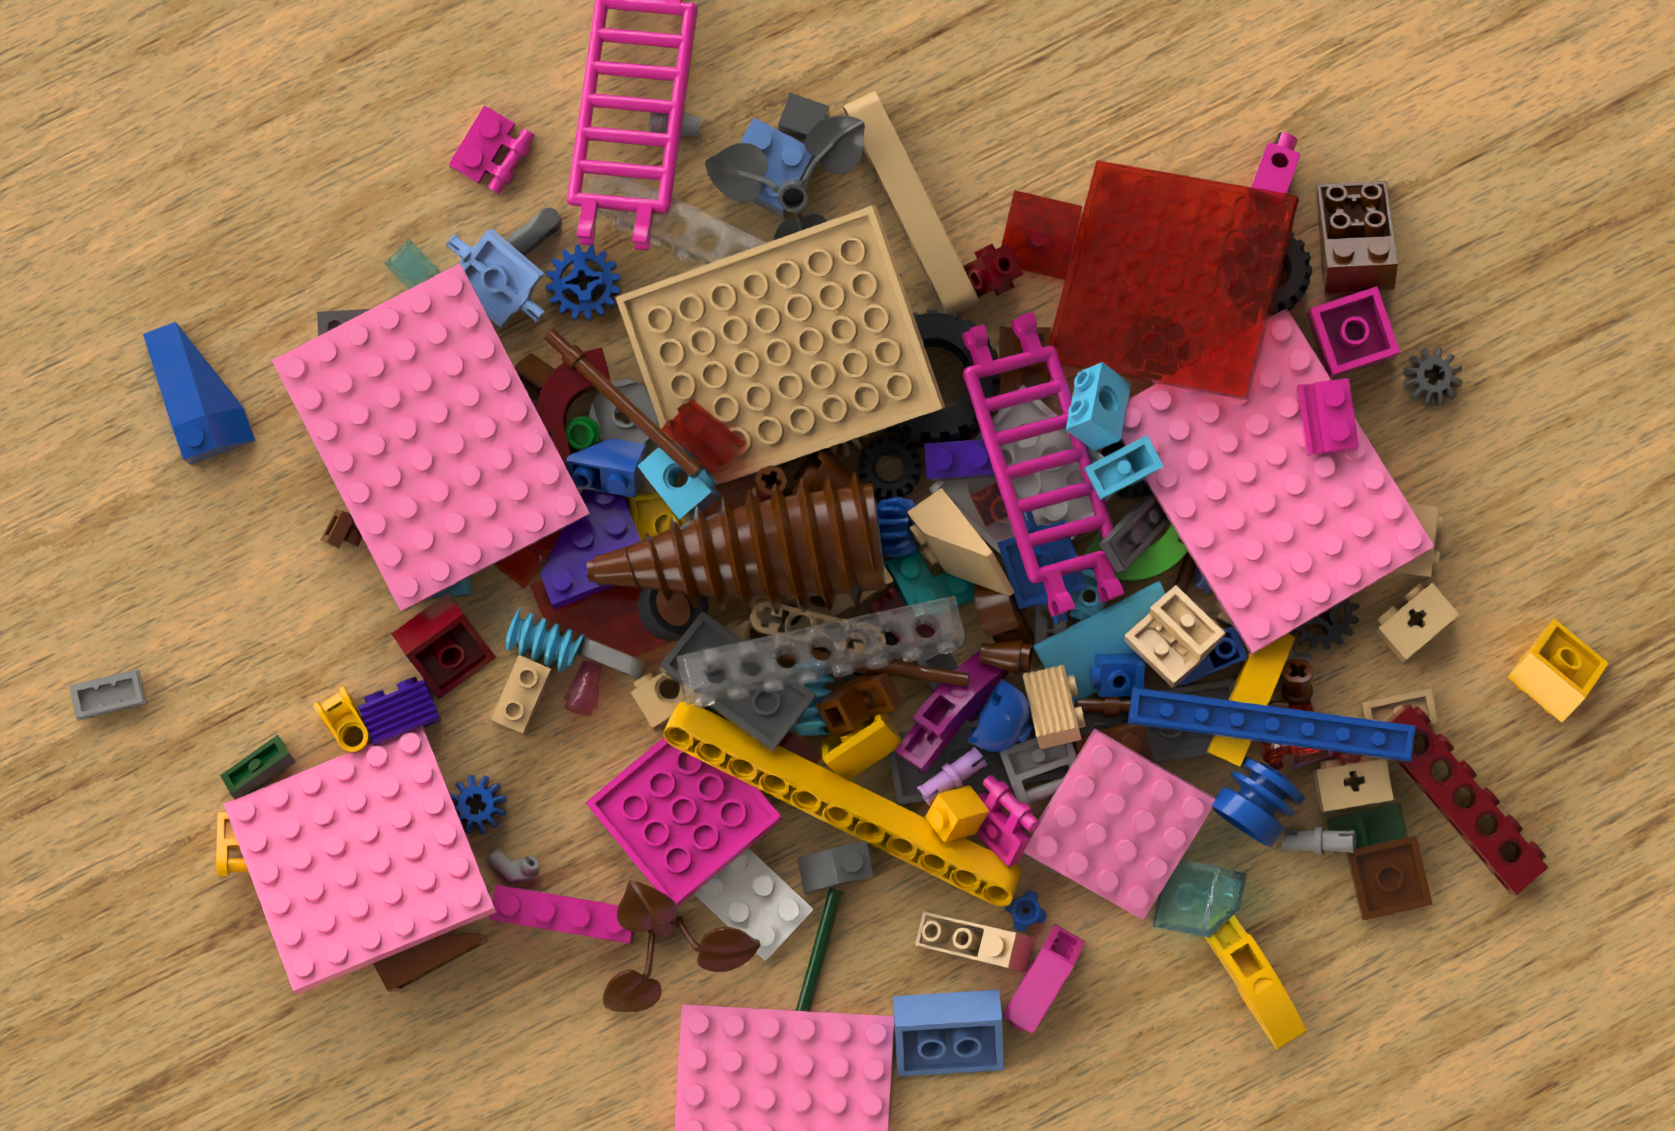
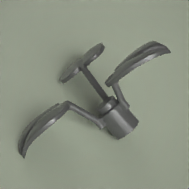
[705,115,865,240]

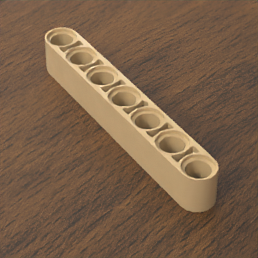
[843,91,980,315]

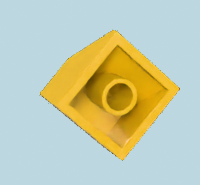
[1507,618,1609,722]

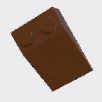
[373,934,489,992]

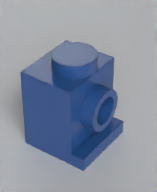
[1089,653,1145,697]

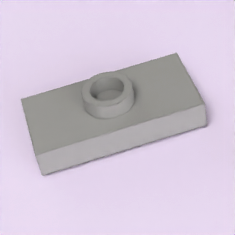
[69,669,147,721]

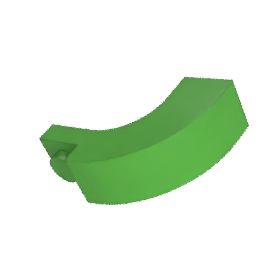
[1084,524,1188,583]

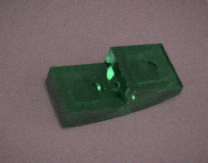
[1327,803,1408,854]

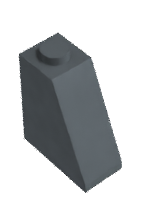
[797,841,874,893]

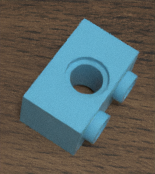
[1066,362,1131,451]
[637,440,721,523]

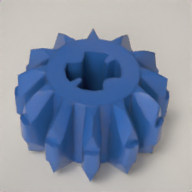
[877,497,919,557]
[450,775,507,835]

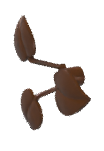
[603,880,760,1012]

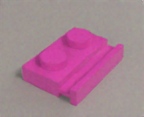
[1297,378,1359,456]

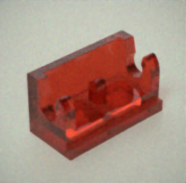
[661,399,746,474]

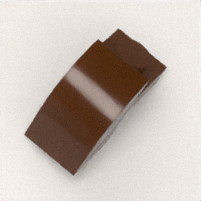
[974,567,1034,644]
[816,672,904,735]

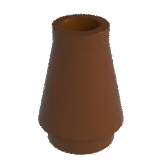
[980,640,1033,675]

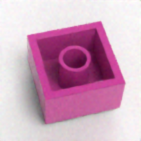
[1307,286,1400,380]

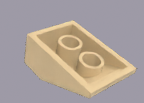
[907,488,1014,596]

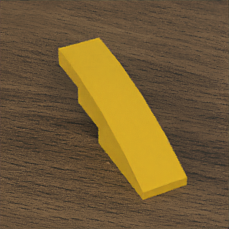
[1207,634,1295,767]

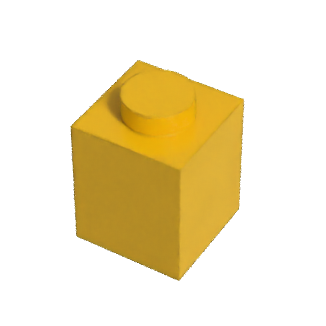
[925,785,989,843]

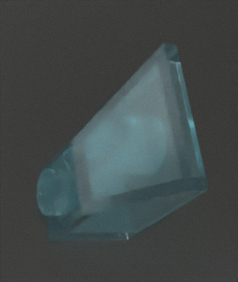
[1152,860,1247,938]

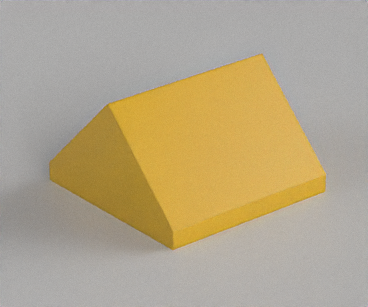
[821,713,902,780]

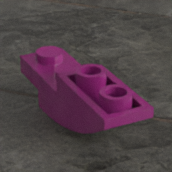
[895,651,1009,773]

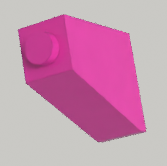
[1002,924,1085,1034]

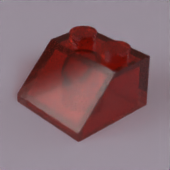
[1001,190,1083,280]

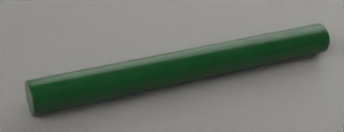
[796,888,843,1012]

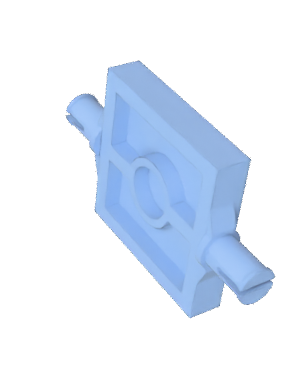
[446,228,545,328]

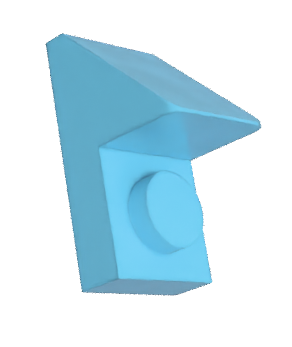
[1084,435,1164,500]

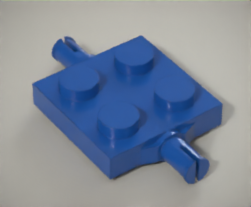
[997,511,1087,624]

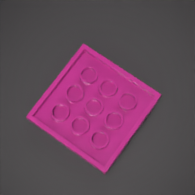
[585,737,783,908]

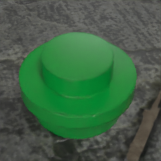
[565,416,601,451]

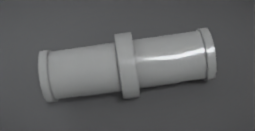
[1282,827,1357,855]

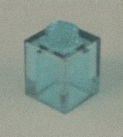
[384,239,441,290]

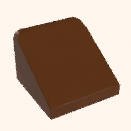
[515,354,555,391]

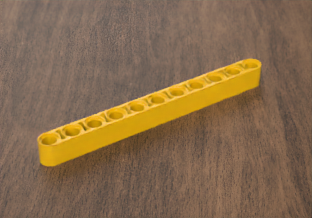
[663,702,1022,907]

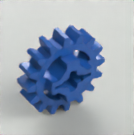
[545,245,621,321]

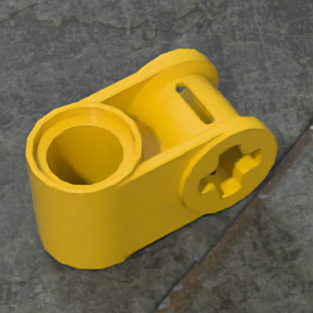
[313,686,373,753]

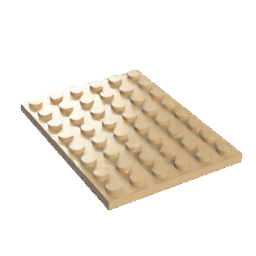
[615,205,945,487]

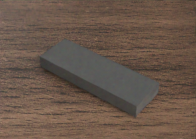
[1099,490,1170,573]

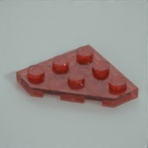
[530,580,667,657]

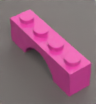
[489,884,634,944]

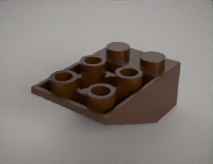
[1317,181,1398,293]

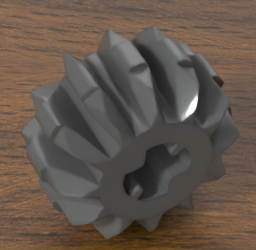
[1402,347,1463,407]

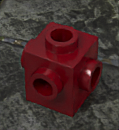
[963,243,1024,297]

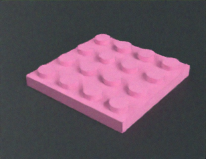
[1023,728,1215,920]

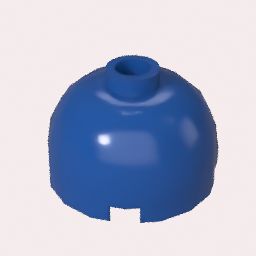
[968,679,1033,752]

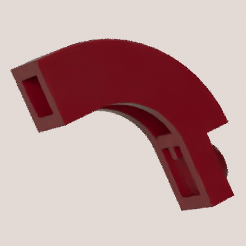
[536,347,611,466]

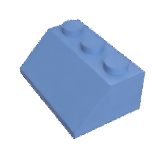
[893,990,1004,1077]

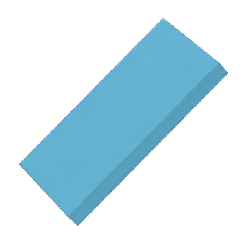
[1033,581,1166,703]

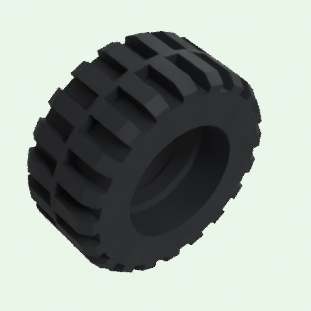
[886,310,1001,447]

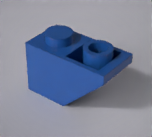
[566,438,646,498]
[1179,626,1248,687]

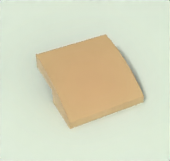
[1124,585,1225,688]

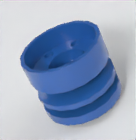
[1211,756,1305,848]

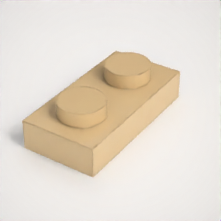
[1360,688,1438,725]

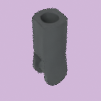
[505,208,562,256]

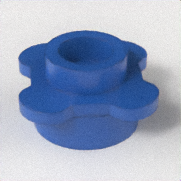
[1005,890,1046,931]

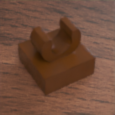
[320,509,363,548]

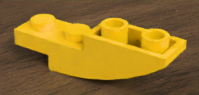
[1199,908,1307,1050]

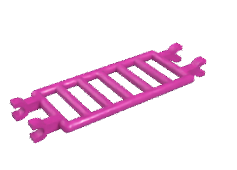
[567,0,698,251]
[961,312,1124,617]

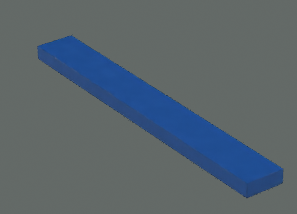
[1128,687,1416,762]

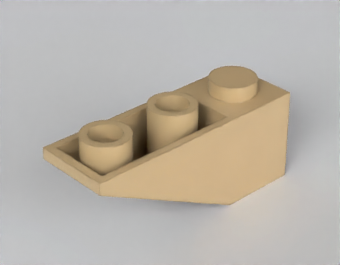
[915,911,1034,973]

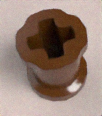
[751,465,787,503]
[1281,659,1313,705]

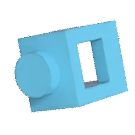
[1069,569,1106,622]

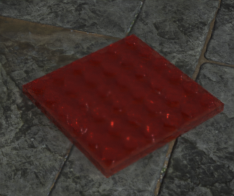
[1048,160,1299,401]

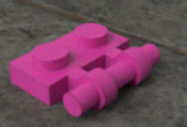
[448,105,535,195]
[976,775,1040,867]

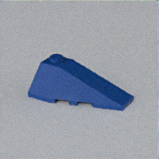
[143,322,256,465]

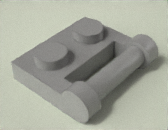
[999,737,1077,808]

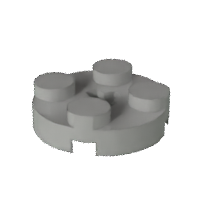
[590,379,659,444]

